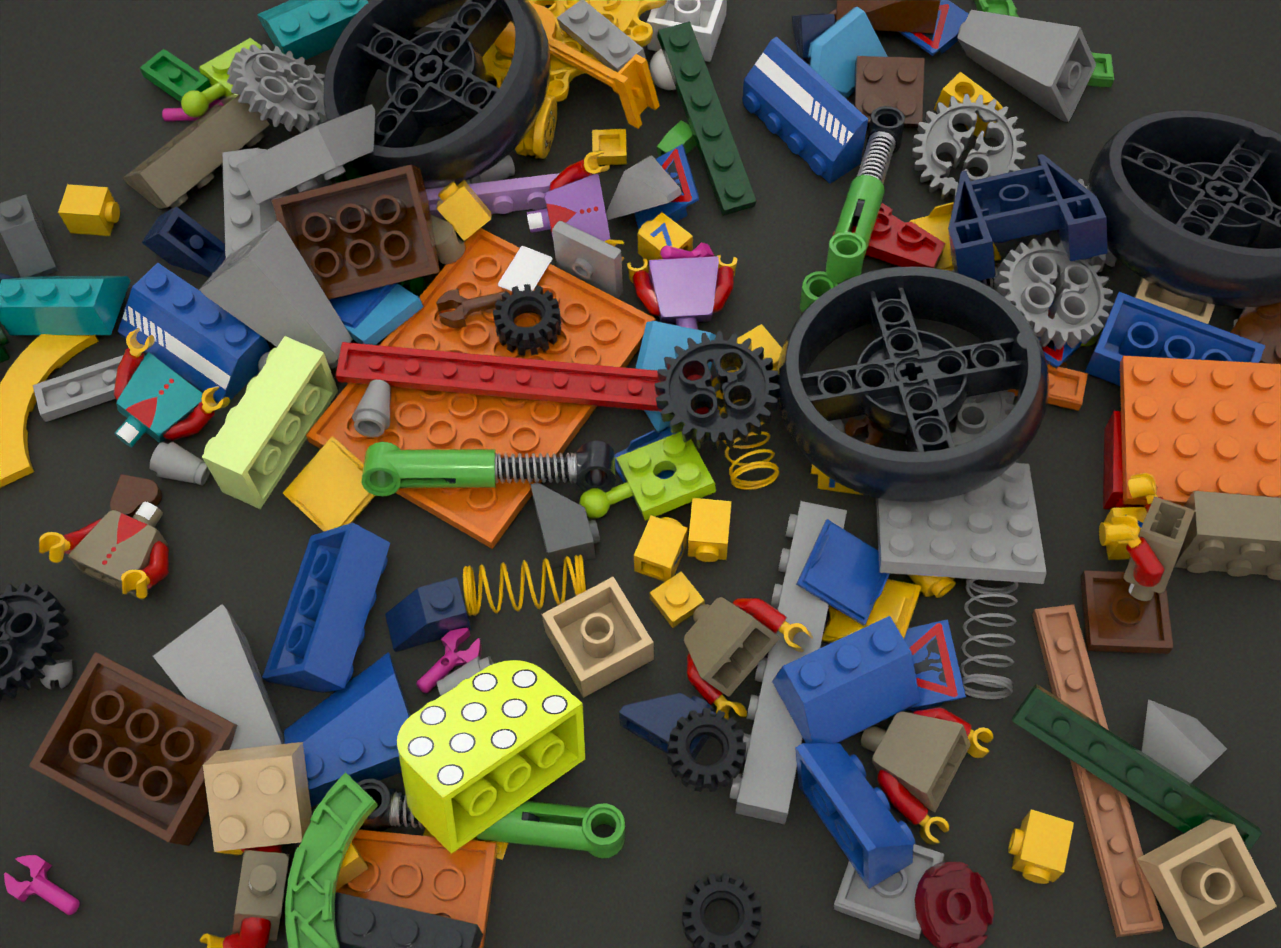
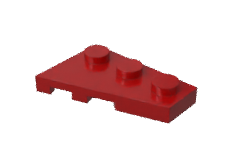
[833,203,945,268]

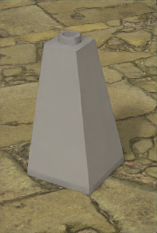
[957,10,1096,122]
[199,221,353,369]
[153,604,284,750]

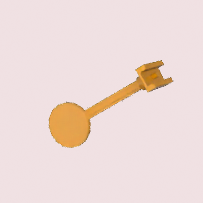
[494,4,660,129]

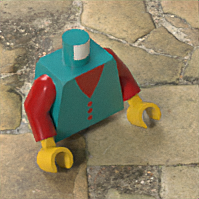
[114,328,230,448]

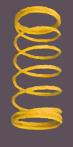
[712,369,779,490]
[463,554,586,617]

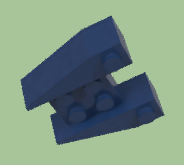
[948,154,1108,282]

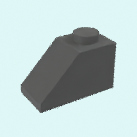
[0,194,59,277]
[530,483,600,568]

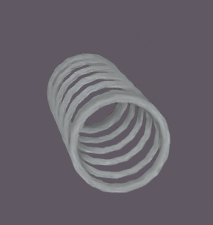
[960,579,1019,699]

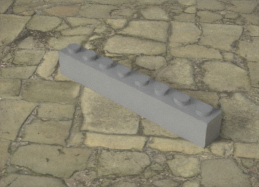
[730,501,847,824]

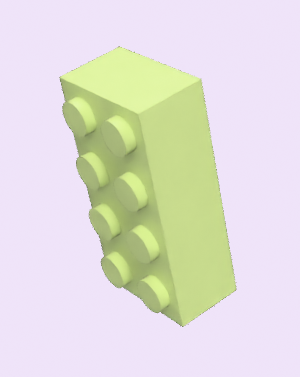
[202,336,338,509]

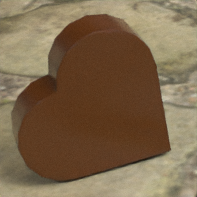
[110,474,162,517]

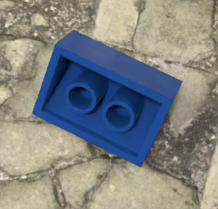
[772,616,920,743]
[795,743,915,889]

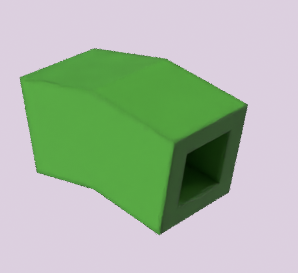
[657,120,696,157]

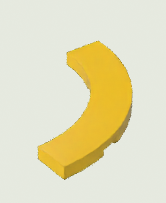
[0,334,99,488]

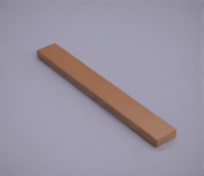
[1032,604,1164,937]

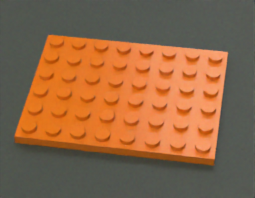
[306,228,656,549]

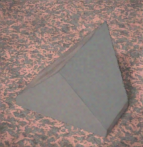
[606,155,682,220]
[1142,699,1227,783]

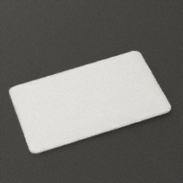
[498,246,552,291]

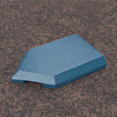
[808,7,888,98]
[635,321,716,433]

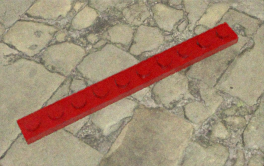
[335,342,712,414]

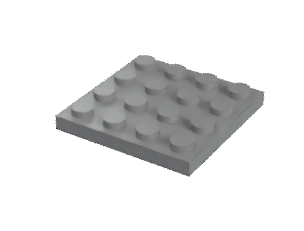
[876,462,1047,584]

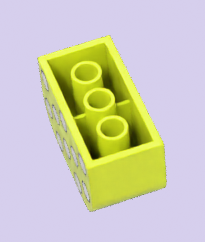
[397,660,585,854]

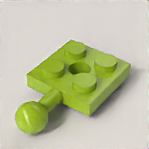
[181,38,262,118]
[579,431,716,521]

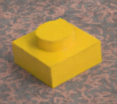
[592,129,627,165]
[649,571,705,628]

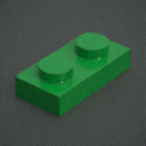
[140,49,211,102]

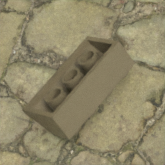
[123,94,270,209]

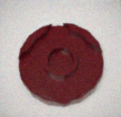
[914,862,994,948]

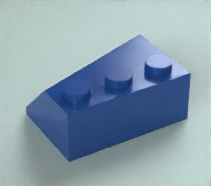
[284,652,411,807]

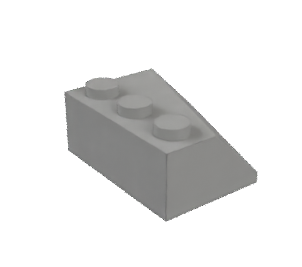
[237,104,375,204]

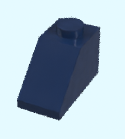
[792,13,835,64]
[142,207,226,277]
[385,577,472,652]
[619,693,716,760]

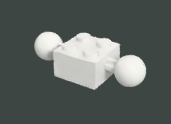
[647,0,727,90]

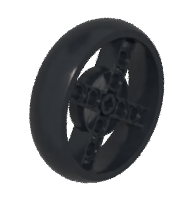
[323,0,551,189]
[1087,110,1281,307]
[776,267,1049,502]

